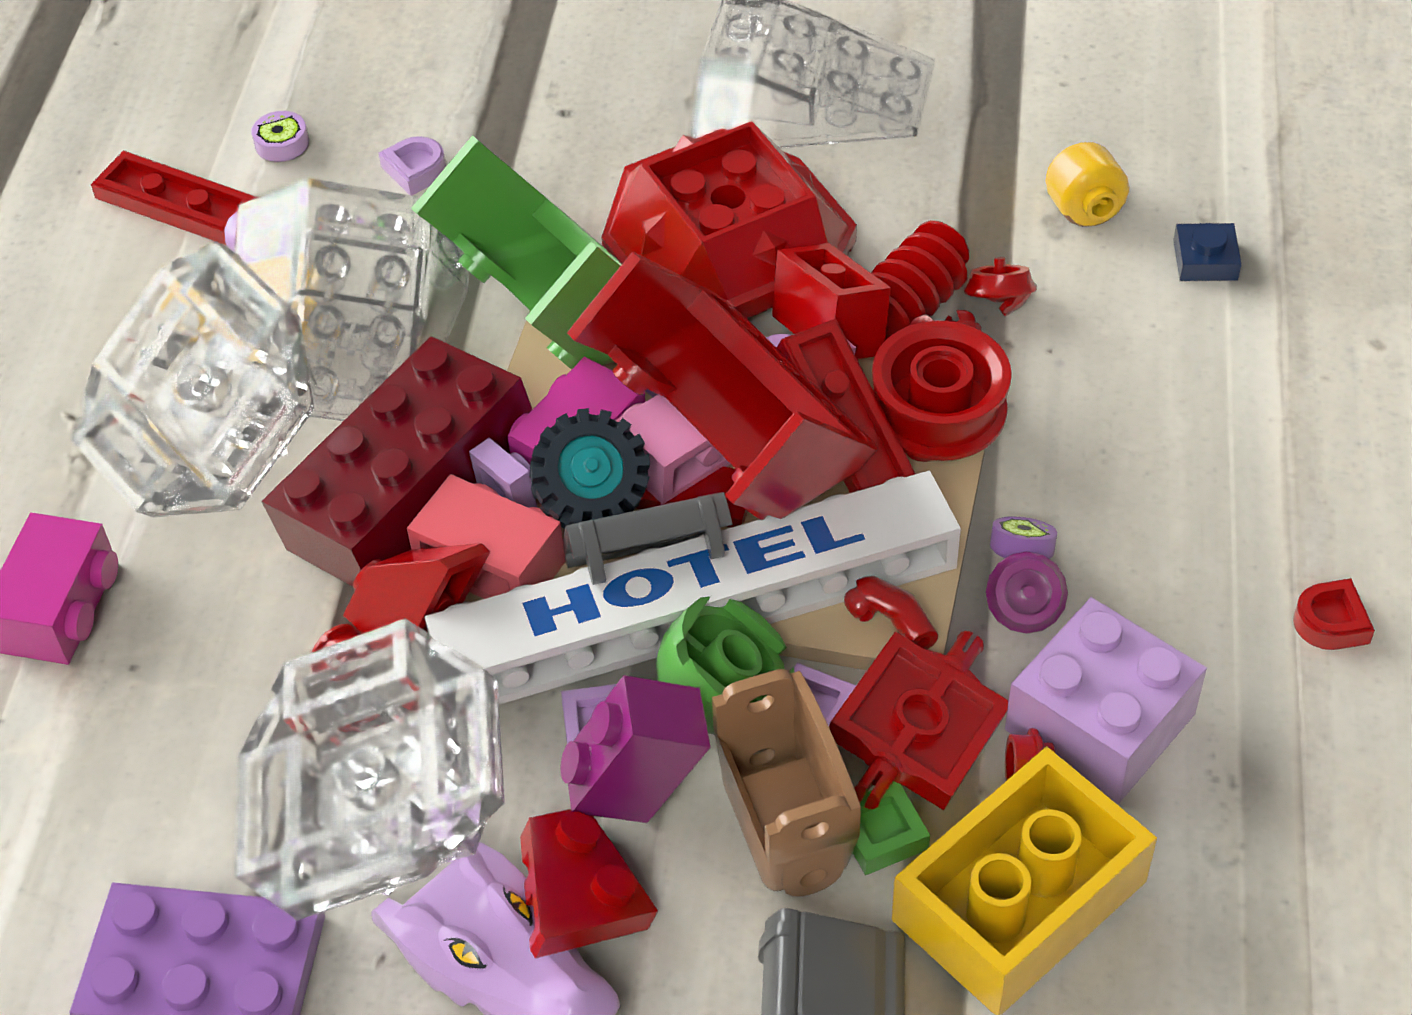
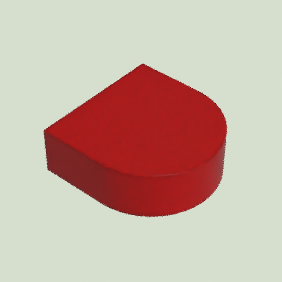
[1293,578,1375,650]

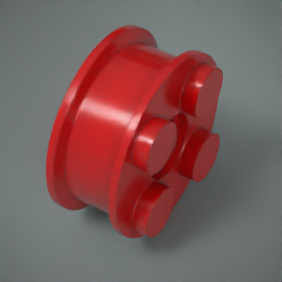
[872,321,1012,462]

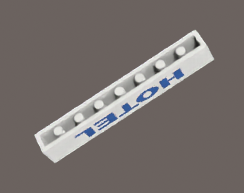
[425,470,961,718]

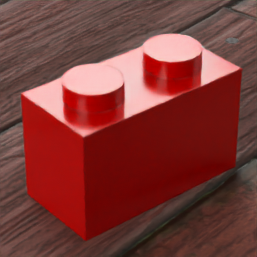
[772,243,891,361]

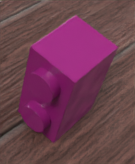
[560,675,711,823]

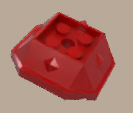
[601,121,857,319]

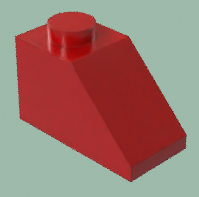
[343,543,491,666]

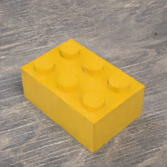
[891,747,1157,1015]

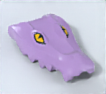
[372,835,620,1015]

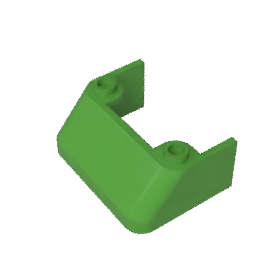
[411,135,622,369]

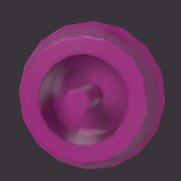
[985,552,1068,634]

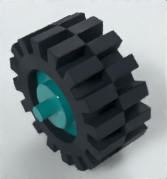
[529,408,650,529]

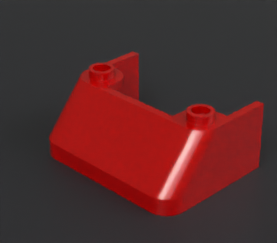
[567,251,878,520]

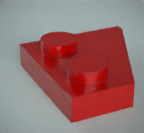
[520,809,658,959]

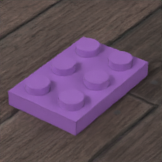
[69,882,325,1015]

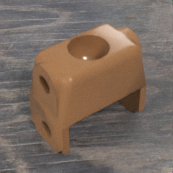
[712,669,861,896]

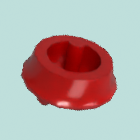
[964,257,1037,316]

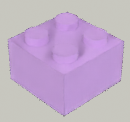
[1005,597,1207,804]

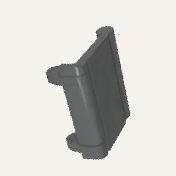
[563,492,732,585]
[758,908,905,1015]

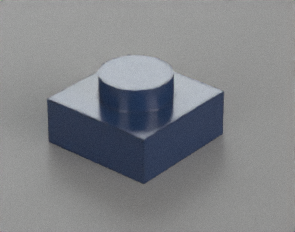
[1173,223,1242,281]

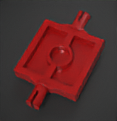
[828,631,1009,811]

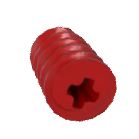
[871,220,969,340]

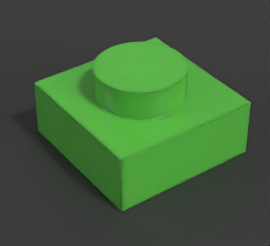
[853,782,930,876]

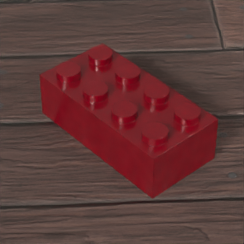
[261,336,532,587]

